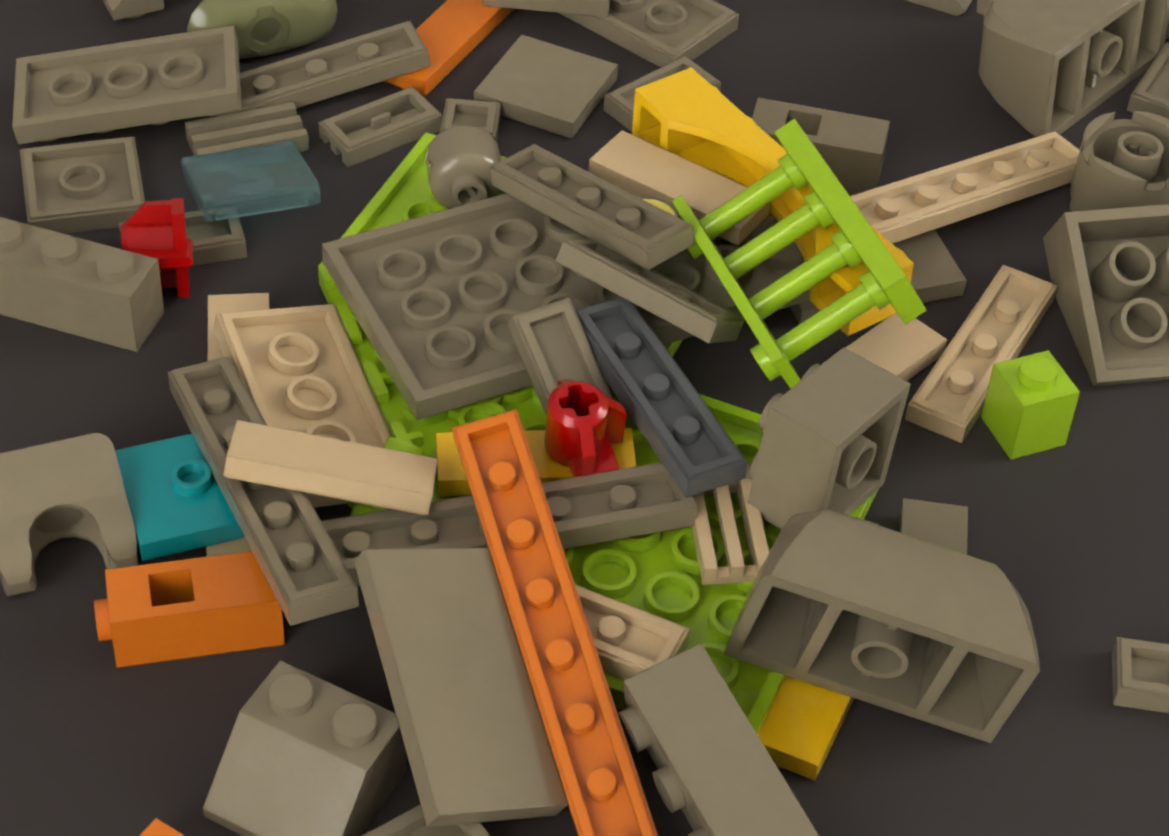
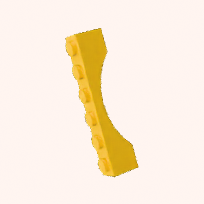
[632,67,914,336]

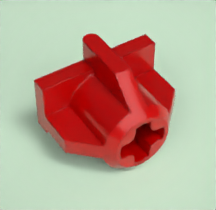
[121,198,193,298]
[544,379,627,477]

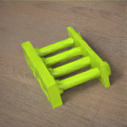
[671,118,927,389]

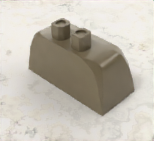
[976,0,1169,137]
[723,509,1040,743]

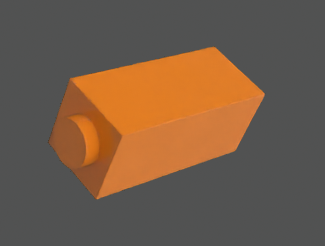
[94,551,285,668]

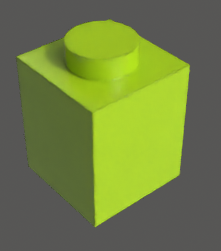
[981,350,1080,460]

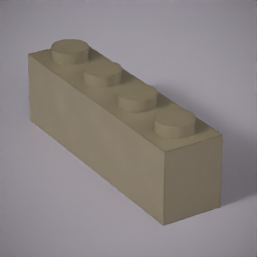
[0,217,165,352]
[618,643,819,836]

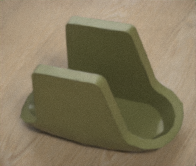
[187,0,338,60]

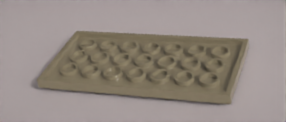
[322,171,809,420]

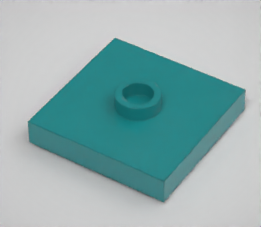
[115,434,245,561]

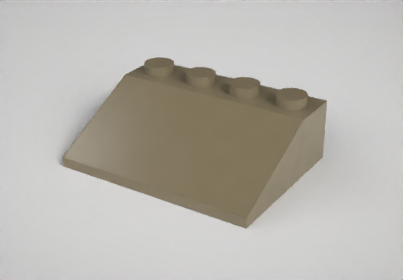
[1043,204,1169,386]

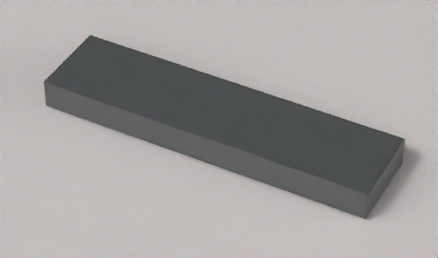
[576,297,748,498]

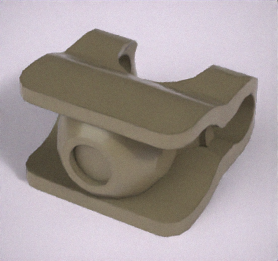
[0,433,139,597]

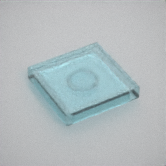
[181,141,321,222]

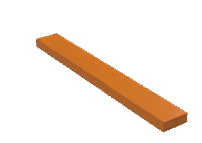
[452,409,658,836]

